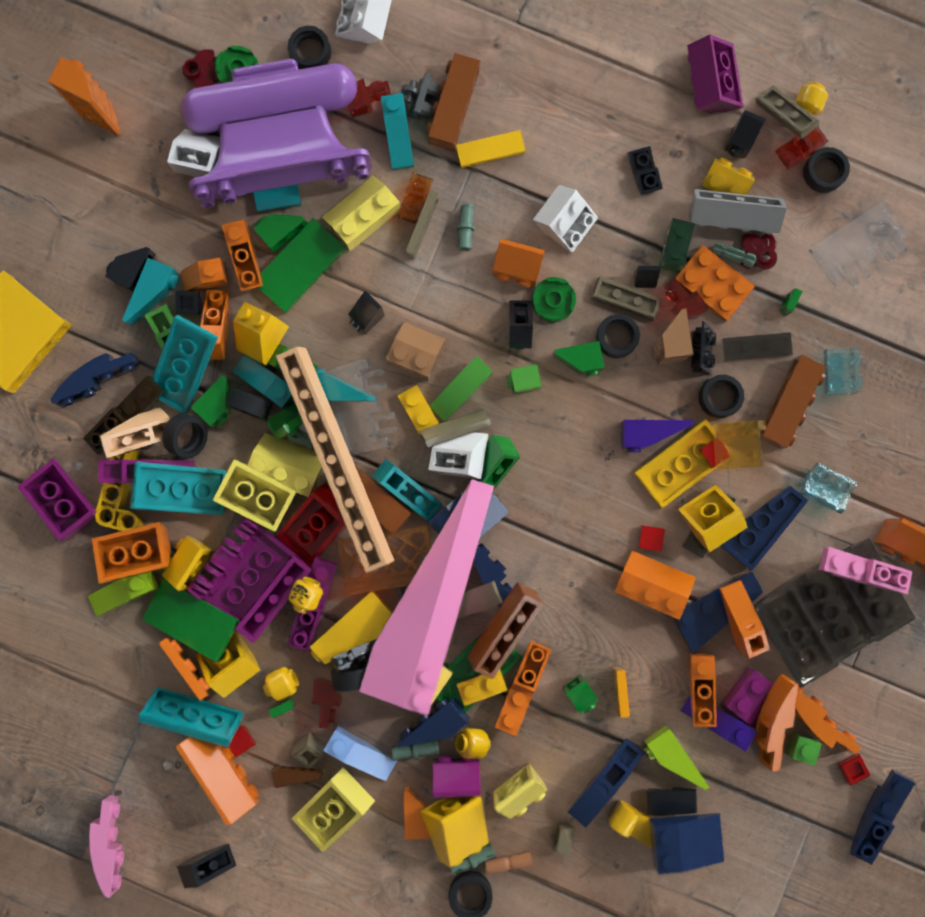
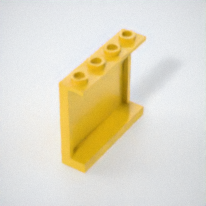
[0,270,72,394]

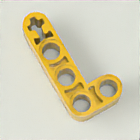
[95,448,144,531]
[608,799,652,848]

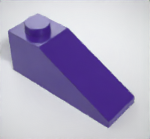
[621,420,693,453]
[680,695,757,752]

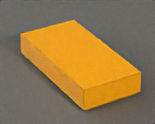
[613,668,630,718]

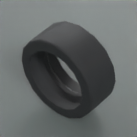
[288,25,331,69]
[803,147,850,193]
[596,314,640,359]
[699,375,745,418]
[226,389,273,420]
[162,413,208,459]
[331,662,368,692]
[448,871,493,917]

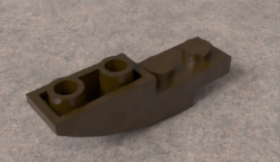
[83,376,165,455]

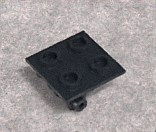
[691,321,717,374]

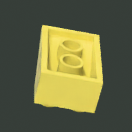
[493,763,547,819]
[291,767,375,852]

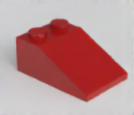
[276,483,347,566]

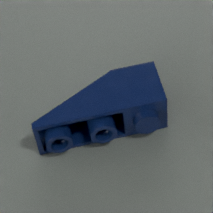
[397,697,470,747]

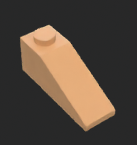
[100,408,170,458]

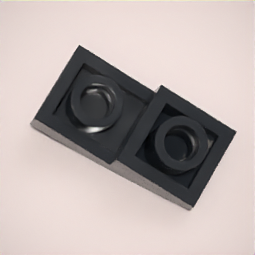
[627,146,663,195]
[647,787,697,815]

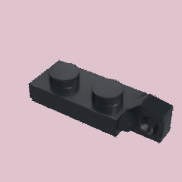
[330,639,377,672]

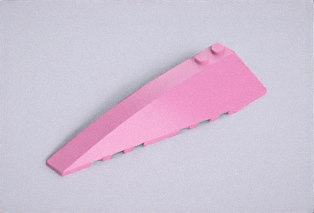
[360,480,494,715]

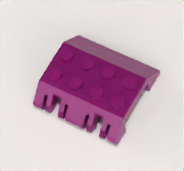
[186,516,312,643]

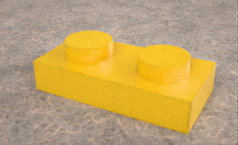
[398,385,439,435]
[456,669,508,706]

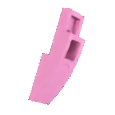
[819,547,912,594]
[89,795,124,898]

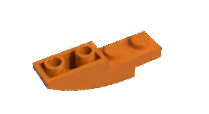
[494,640,552,737]
[753,674,798,772]
[795,685,861,755]

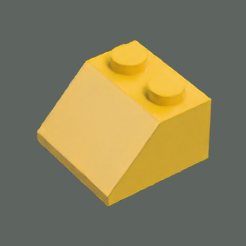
[233,302,289,365]
[678,484,748,553]
[162,536,214,591]
[196,630,260,698]

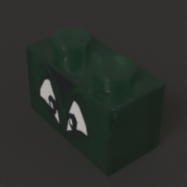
[658,218,695,273]

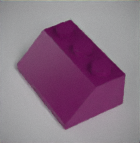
[687,34,744,113]
[17,458,97,541]

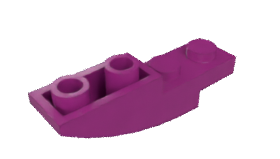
[98,460,194,483]
[287,556,338,652]

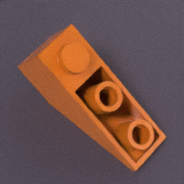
[221,219,263,292]
[200,290,230,360]
[720,580,770,659]
[688,653,717,727]

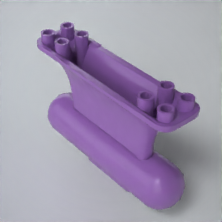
[180,59,372,208]

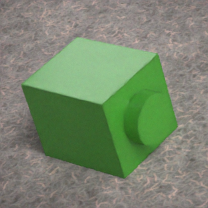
[506,364,541,394]
[785,731,822,766]

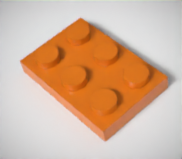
[674,245,755,322]
[159,638,211,701]

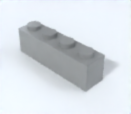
[689,189,787,234]

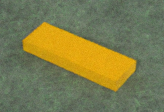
[456,130,526,168]

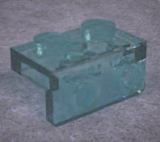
[824,347,863,395]
[800,463,858,514]

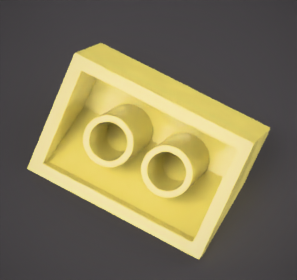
[322,176,401,251]
[248,433,323,497]
[213,459,297,532]

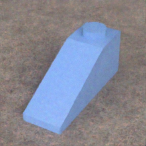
[324,726,397,781]

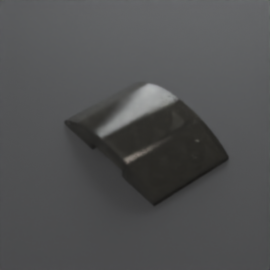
[753,538,916,688]

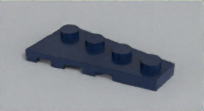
[720,486,809,571]
[673,571,763,654]

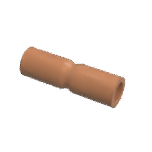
[485,852,533,875]

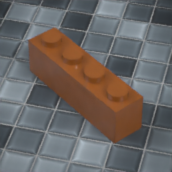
[426,53,480,151]
[757,355,827,449]
[324,466,412,535]
[468,582,543,679]

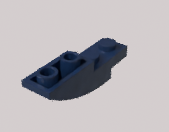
[51,353,140,407]
[474,543,513,608]
[567,738,645,828]
[850,769,916,865]

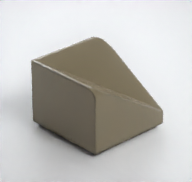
[292,733,326,768]
[554,824,575,856]

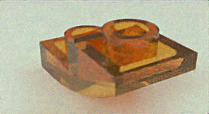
[398,172,433,224]

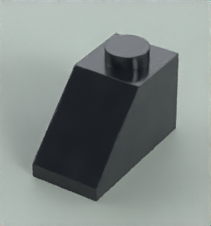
[724,110,766,158]
[105,247,156,292]
[348,291,385,334]
[509,300,533,349]
[177,844,237,888]

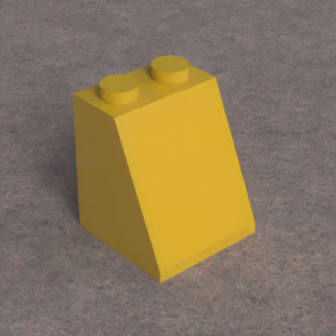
[420,796,489,867]

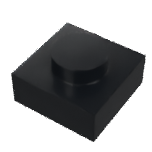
[175,291,201,314]

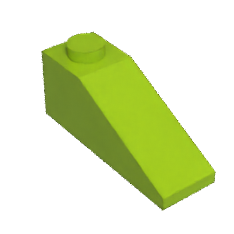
[88,571,159,617]
[643,725,710,790]

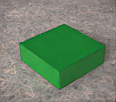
[780,288,803,316]
[268,697,296,718]

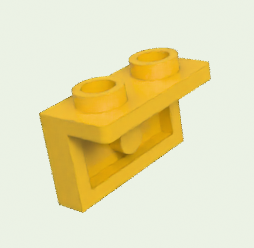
[701,157,755,195]

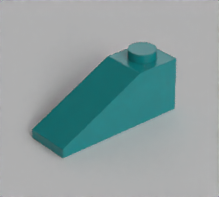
[381,93,414,170]
[122,258,178,326]
[232,354,294,409]
[315,369,375,402]
[372,459,442,521]

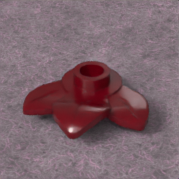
[182,49,219,88]
[737,234,777,270]

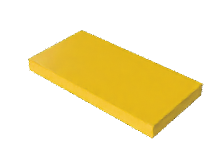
[633,419,733,509]

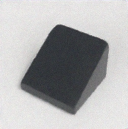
[634,266,660,288]

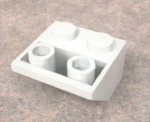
[335,0,392,44]
[167,129,220,177]
[533,185,598,253]
[428,432,489,479]

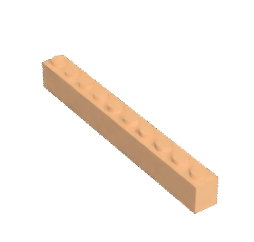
[276,346,395,573]

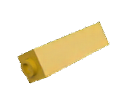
[310,590,393,664]

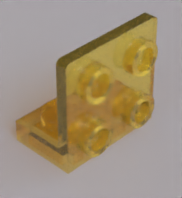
[713,420,766,470]

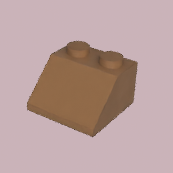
[652,309,693,365]
[386,322,446,380]

